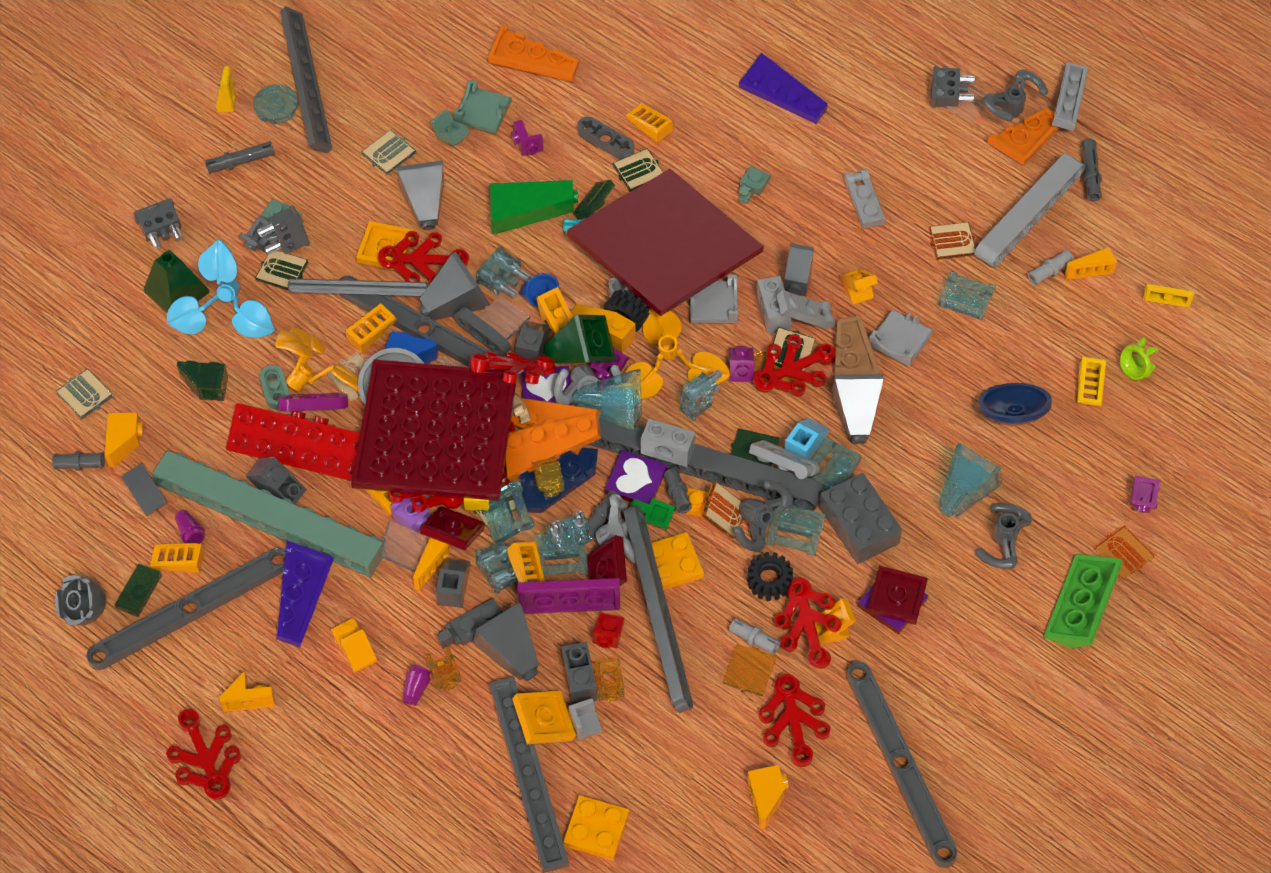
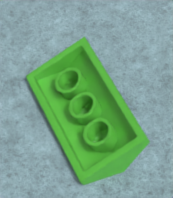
[1044,554,1123,649]

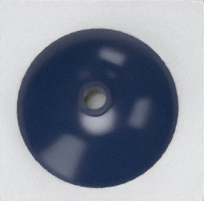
[978,383,1052,425]

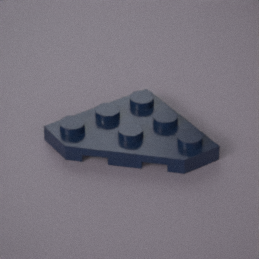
[517,448,598,513]

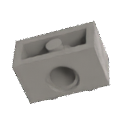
[756,276,791,334]
[641,419,695,467]

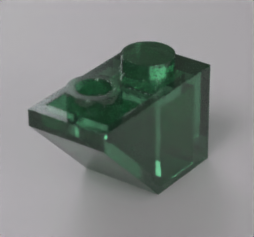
[177,360,228,401]

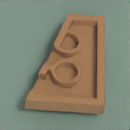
[835,315,880,375]

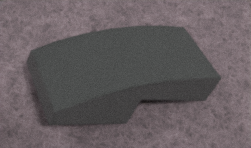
[121,463,168,516]

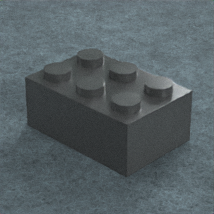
[819,473,902,565]

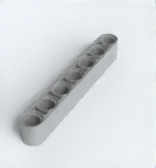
[974,153,1085,268]

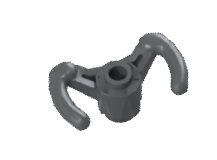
[983,69,1048,121]
[734,480,793,552]
[975,503,1032,569]

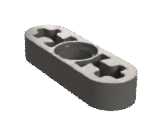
[578,117,634,160]
[454,307,511,356]

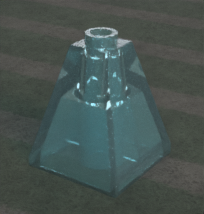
[574,369,642,429]
[939,442,1002,518]

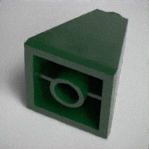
[143,250,210,313]
[544,315,616,363]

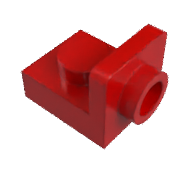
[593,613,625,649]

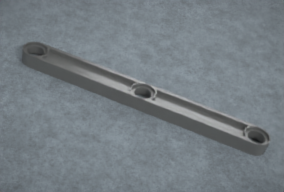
[339,275,509,370]
[624,505,693,713]
[86,548,285,670]
[847,661,957,868]

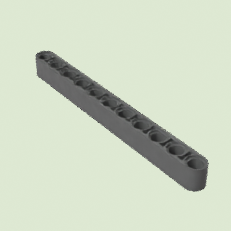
[588,415,823,511]

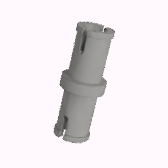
[1028,250,1074,286]
[729,618,781,655]

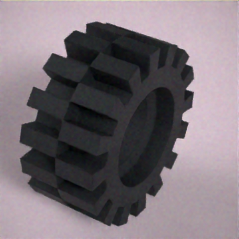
[604,289,650,332]
[747,552,793,601]

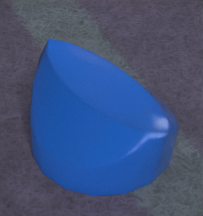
[519,273,560,307]

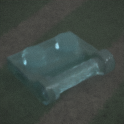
[938,271,996,320]
[807,438,862,490]
[484,481,535,544]
[766,506,826,556]
[535,531,588,578]

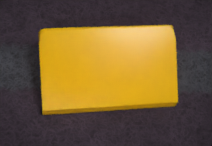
[1143,284,1194,308]

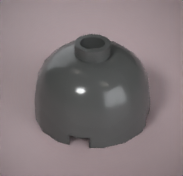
[55,575,106,625]

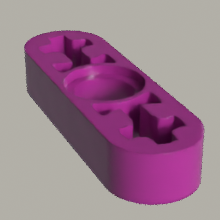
[278,393,348,411]

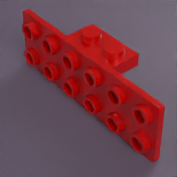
[226,403,360,481]

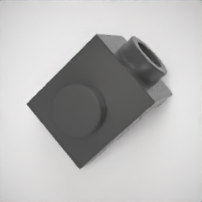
[239,216,274,252]

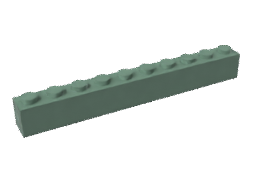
[152,450,385,578]

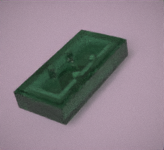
[573,180,615,219]
[115,563,162,617]

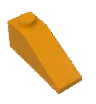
[571,303,636,354]

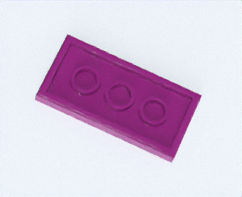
[518,578,620,614]

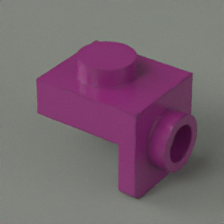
[511,120,543,156]
[729,346,754,382]
[589,347,629,381]
[1130,476,1160,513]

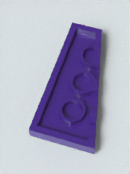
[739,53,828,124]
[276,541,334,648]

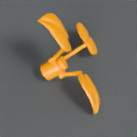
[622,309,730,400]
[276,326,360,392]

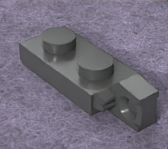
[437,598,503,649]

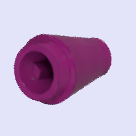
[175,510,205,544]
[402,666,431,706]

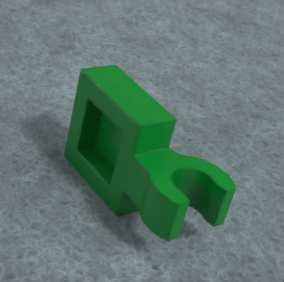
[630,498,676,531]

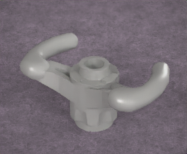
[554,365,623,405]
[595,494,637,564]

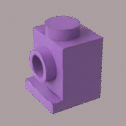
[391,497,430,536]

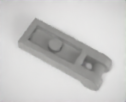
[844,169,885,229]
[777,290,836,329]
[749,440,819,479]

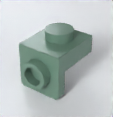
[431,110,470,146]

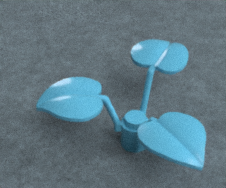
[167,239,275,338]

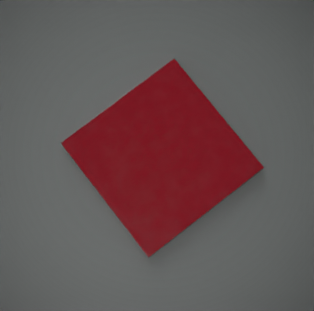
[567,169,764,317]
[351,359,517,501]

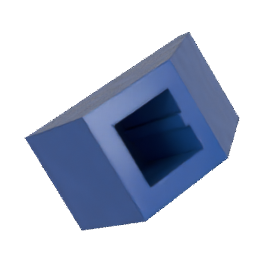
[385,331,439,364]

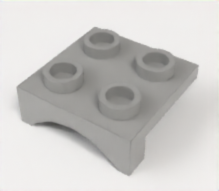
[690,275,738,323]
[869,309,933,367]

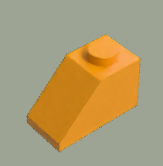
[105,412,145,468]
[747,765,788,829]

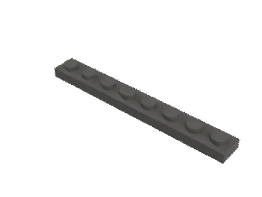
[280,6,332,154]
[489,676,569,873]

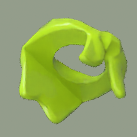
[1120,337,1158,381]

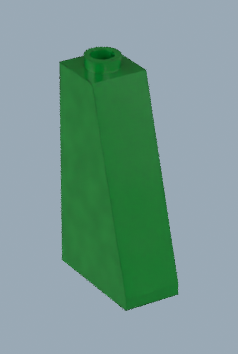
[490,180,578,234]

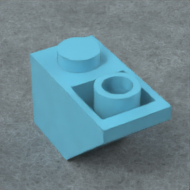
[785,418,830,459]

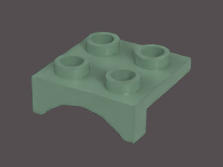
[453,80,512,134]

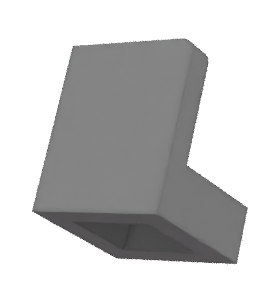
[569,698,602,741]

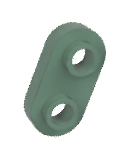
[260,365,289,410]

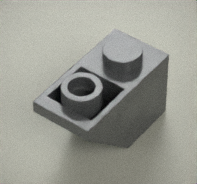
[246,457,307,504]
[436,559,471,608]
[562,642,597,705]

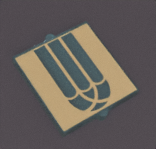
[362,130,416,175]
[56,368,113,419]

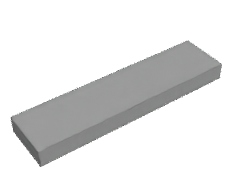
[1052,62,1088,131]

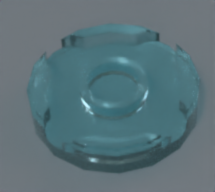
[253,84,299,124]

